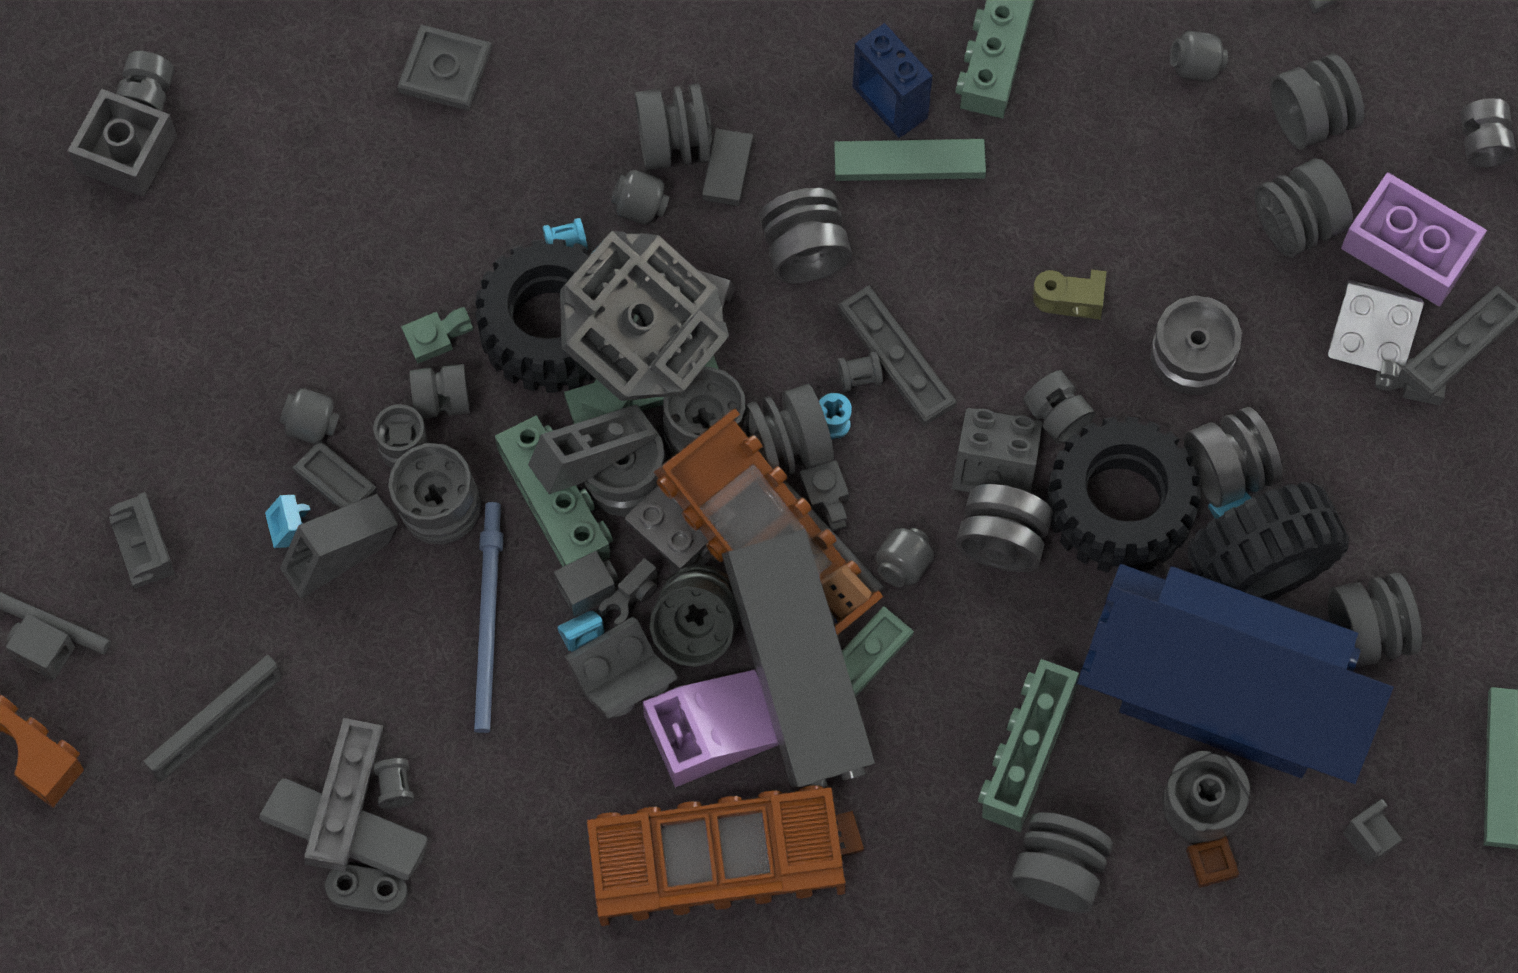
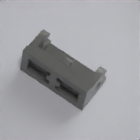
[109,492,175,589]

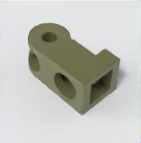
[1033,270,1107,320]

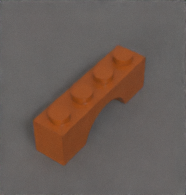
[0,695,84,808]

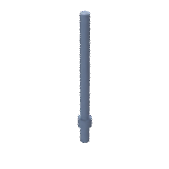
[474,502,504,733]

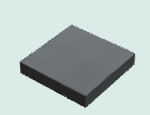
[398,24,492,111]

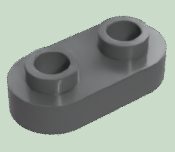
[325,865,408,914]

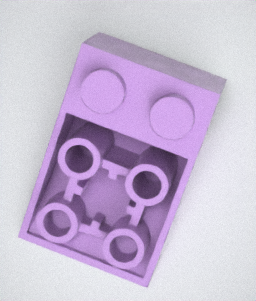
[643,670,778,788]

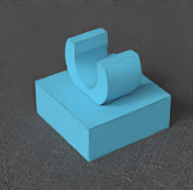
[265,495,310,548]

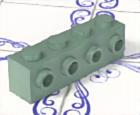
[955,0,1035,118]
[495,415,613,568]
[978,659,1079,832]

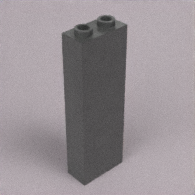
[722,529,875,788]

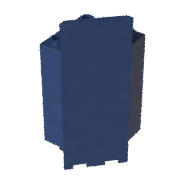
[1077,564,1394,784]

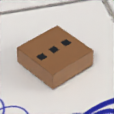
[821,565,872,619]

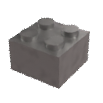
[68,89,177,197]

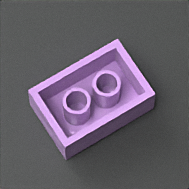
[1341,172,1487,307]

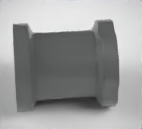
[837,351,883,393]
[373,758,415,809]

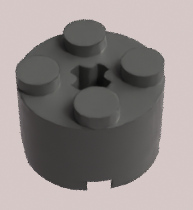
[1162,751,1250,844]

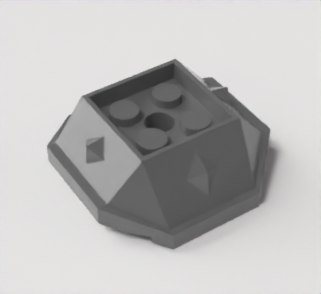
[560,231,729,401]

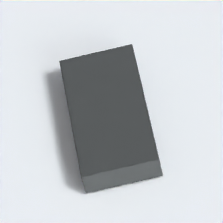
[702,128,753,206]
[293,442,378,509]

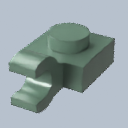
[401,307,473,364]

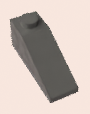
[528,404,658,494]

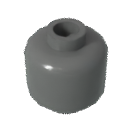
[1170,30,1228,82]
[610,170,669,225]
[279,388,340,444]
[875,528,934,587]

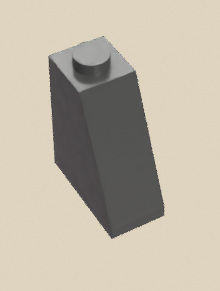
[280,494,398,599]

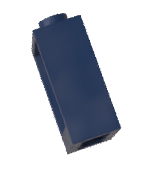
[852,23,933,138]

